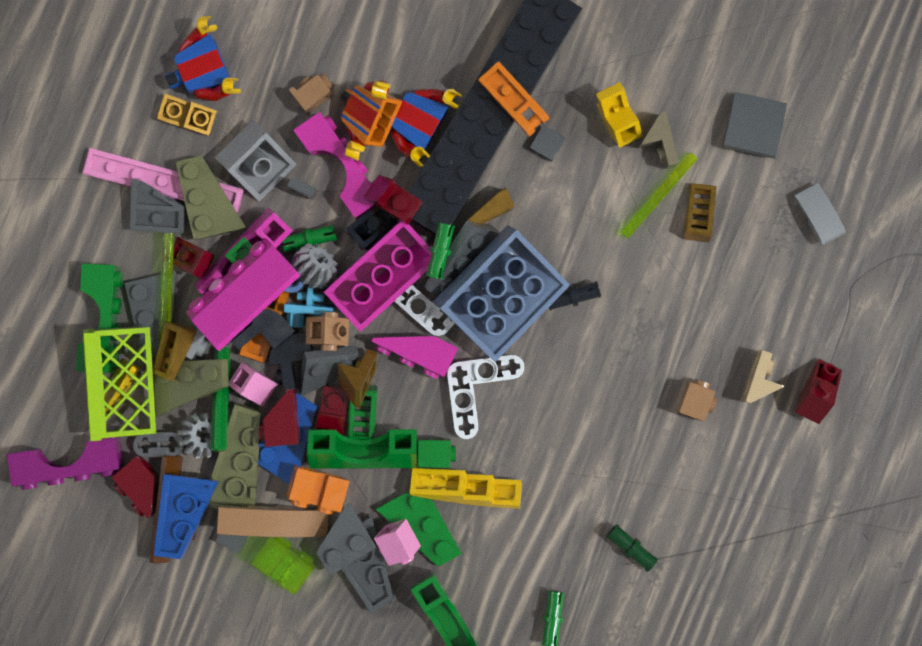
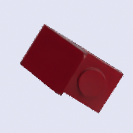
[364,175,423,225]
[166,237,214,278]
[316,386,350,435]

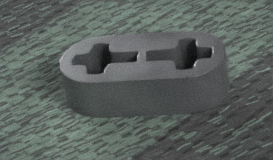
[133,432,186,457]

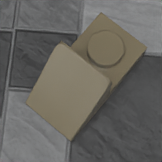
[639,111,679,169]

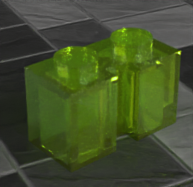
[251,537,316,596]

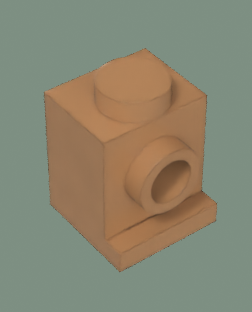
[289,74,333,115]

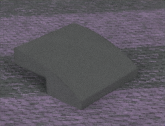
[723,92,787,159]

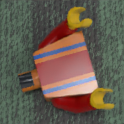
[341,80,402,161]

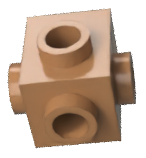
[306,312,349,351]

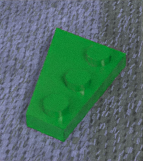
[376,490,462,567]

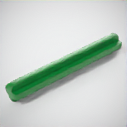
[211,347,230,452]

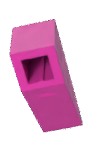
[372,336,458,379]

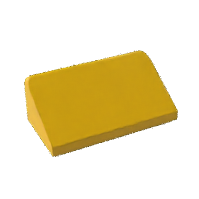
[104,358,141,414]

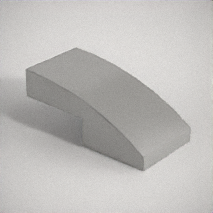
[795,183,846,246]

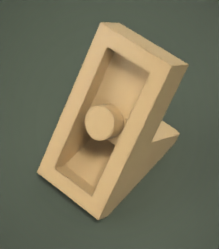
[741,350,784,403]

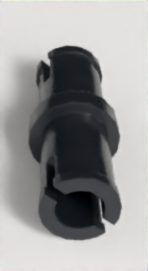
[549,281,601,311]

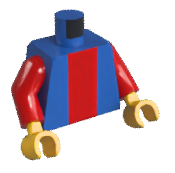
[165,16,241,101]
[391,89,462,167]

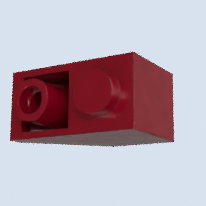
[795,358,842,424]
[112,456,159,518]

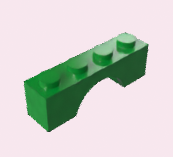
[76,264,123,373]
[307,429,417,469]
[411,572,479,646]

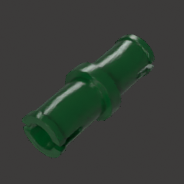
[606,524,658,572]

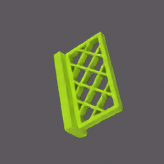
[82,326,156,441]

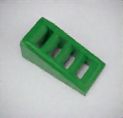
[347,385,378,440]

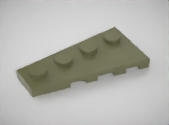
[207,403,262,510]

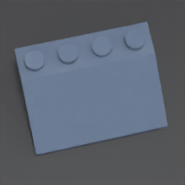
[433,225,570,362]

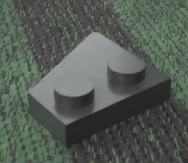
[130,178,186,234]
[298,346,359,395]
[316,502,377,576]

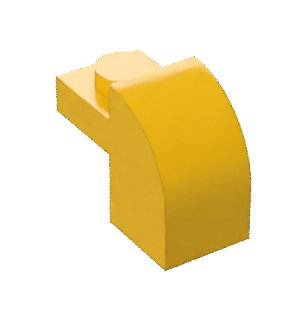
[596,82,643,148]

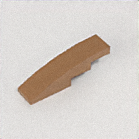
[217,505,329,537]

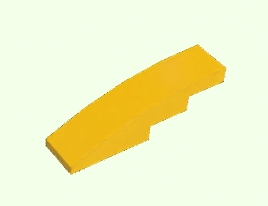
[410,468,522,509]

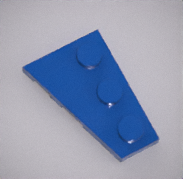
[258,392,318,484]
[154,474,219,559]

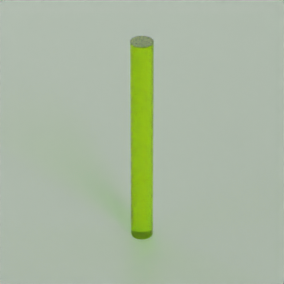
[620,152,698,239]
[158,233,174,341]

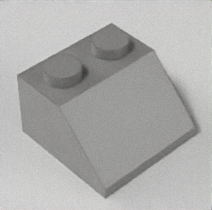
[215,120,297,201]

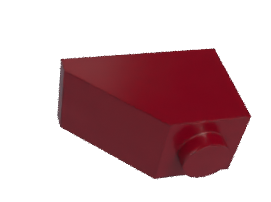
[259,389,301,447]

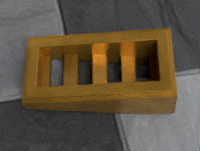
[683,183,717,242]
[464,187,514,224]
[153,322,197,381]

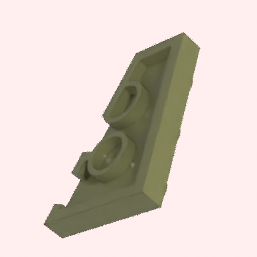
[176,156,247,241]
[154,359,229,416]

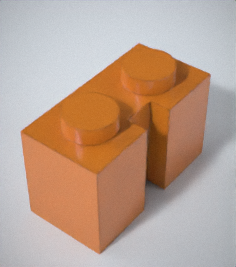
[286,464,350,515]

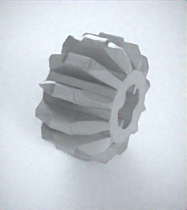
[292,243,338,289]
[177,413,217,459]

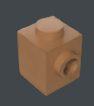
[676,379,717,422]

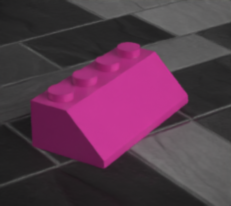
[323,221,432,332]
[186,238,301,351]

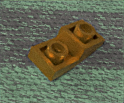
[156,94,217,136]

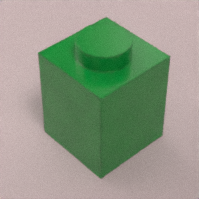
[418,439,456,468]

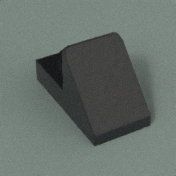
[344,206,398,251]

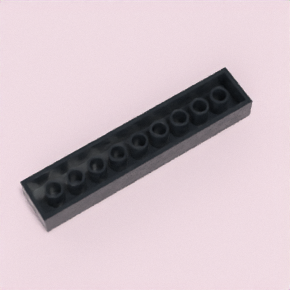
[409,0,582,235]

